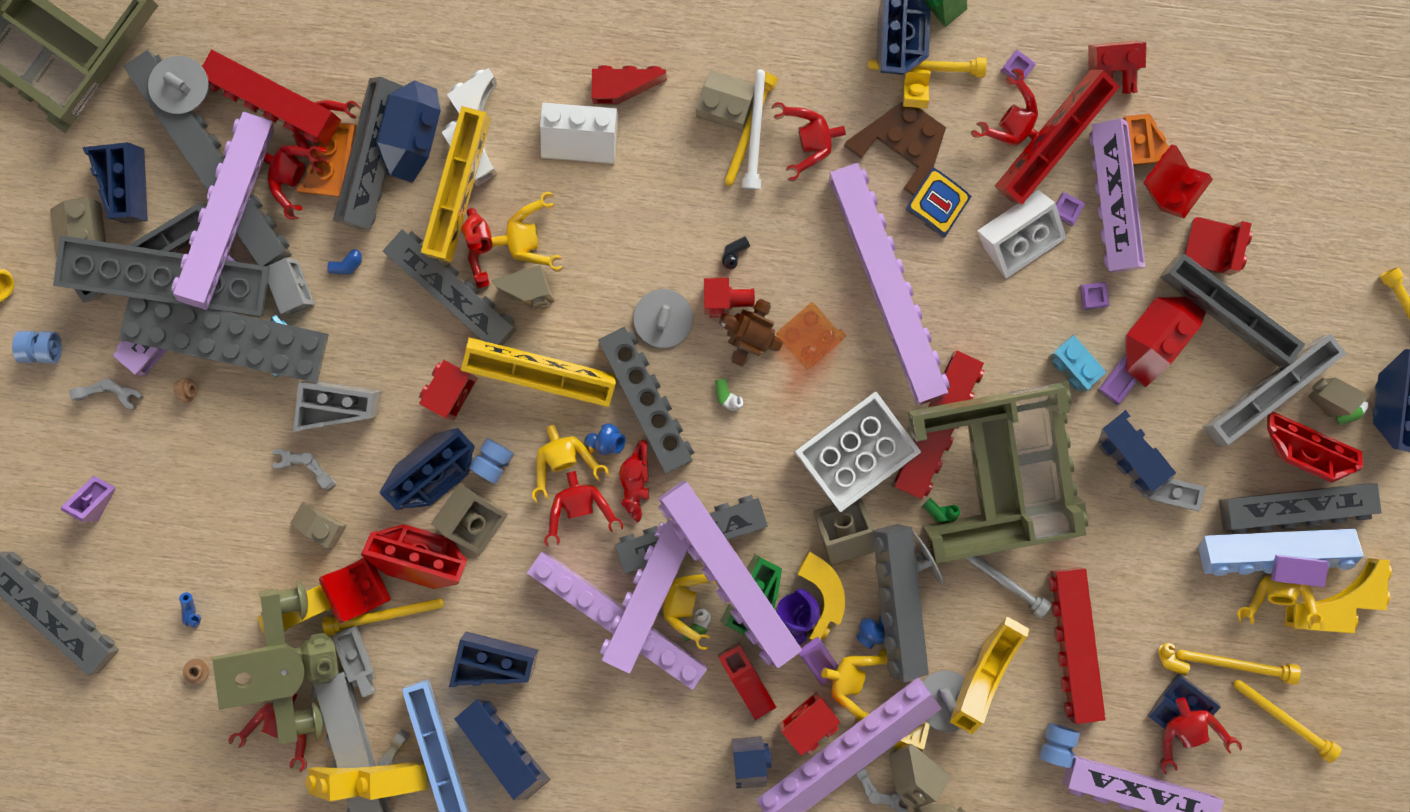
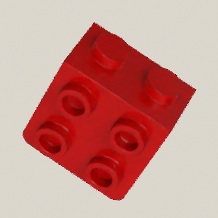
[1184,217,1253,276]
[319,557,391,623]

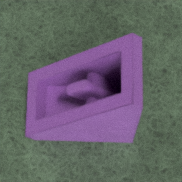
[61,476,115,522]

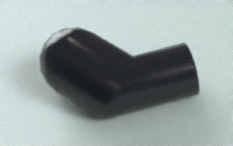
[722,236,750,270]

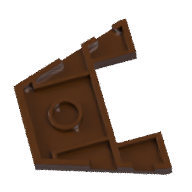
[844,101,946,196]

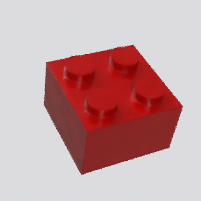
[419,360,478,421]
[778,691,841,756]

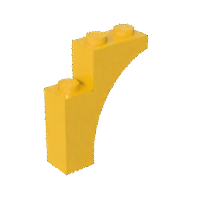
[1284,558,1392,633]
[950,617,1029,735]
[305,761,427,801]

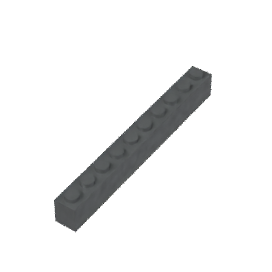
[123,50,292,266]

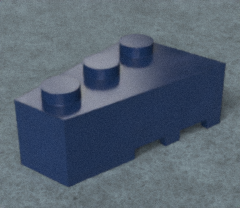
[82,142,148,224]
[1098,410,1176,497]
[449,631,539,687]
[732,736,772,789]

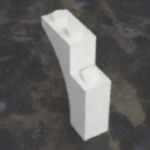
[442,68,497,187]

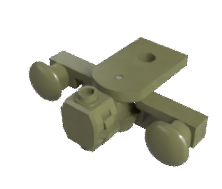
[212,581,338,745]

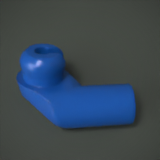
[328,249,362,275]
[179,592,201,628]

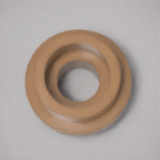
[173,378,197,403]
[183,659,209,684]

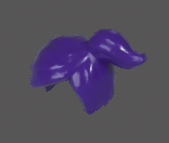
[776,589,820,645]

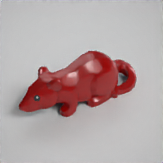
[619,440,649,523]

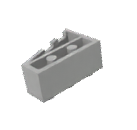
[293,380,381,432]

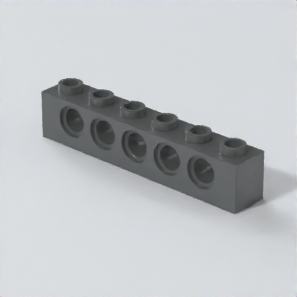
[598,326,695,474]

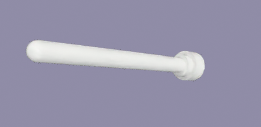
[741,70,765,190]

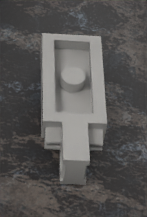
[1130,479,1206,512]
[332,626,376,697]

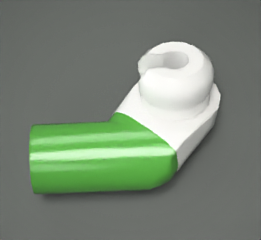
[715,379,743,411]
[1336,401,1368,426]
[682,609,711,642]

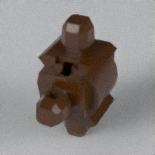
[719,299,783,367]

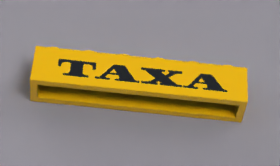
[421,106,491,263]
[461,338,615,407]

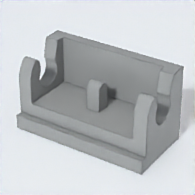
[268,258,315,314]

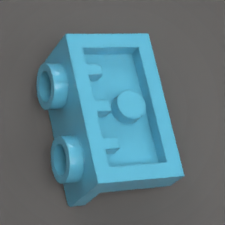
[1050,335,1107,392]

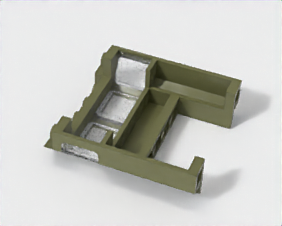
[0,0,159,133]
[907,381,1088,564]

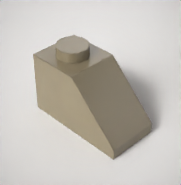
[1308,377,1369,417]
[290,502,347,548]

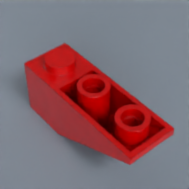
[591,65,667,105]
[718,642,777,720]

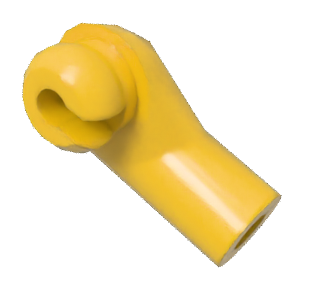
[1158,643,1190,676]

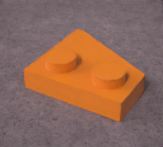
[1123,113,1169,166]

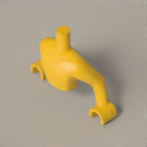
[492,192,563,272]
[532,425,610,504]
[663,574,716,650]
[1237,575,1325,630]
[821,649,888,723]

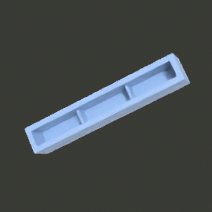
[1198,529,1363,576]
[402,679,470,812]

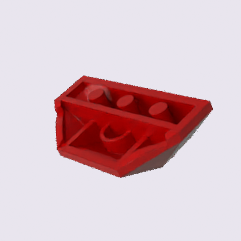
[1125,297,1206,387]
[1267,411,1363,483]
[361,524,467,589]

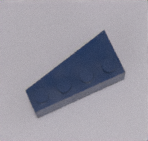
[454,699,551,800]

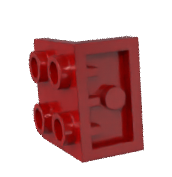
[1143,144,1213,219]

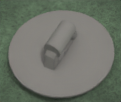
[148,56,208,114]
[634,289,693,348]
[913,531,944,585]
[922,671,965,732]

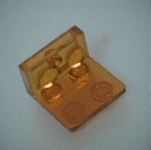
[776,302,847,371]

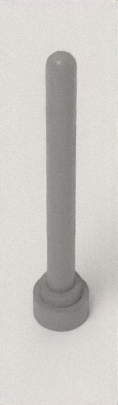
[965,556,1052,619]

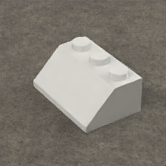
[540,103,618,164]
[977,190,1067,279]

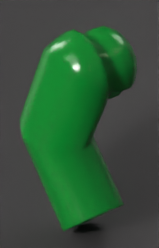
[922,498,960,522]

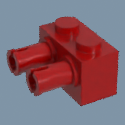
[1088,40,1146,94]
[704,278,755,319]

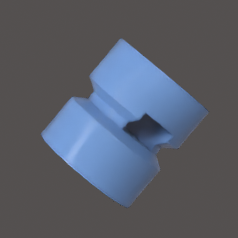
[12,331,62,363]
[469,438,515,484]
[1039,723,1080,768]

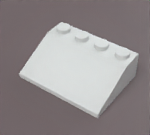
[794,392,921,512]

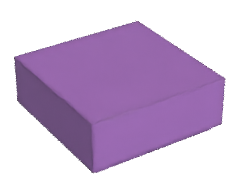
[1001,49,1036,80]
[1056,192,1085,226]
[1080,282,1110,310]

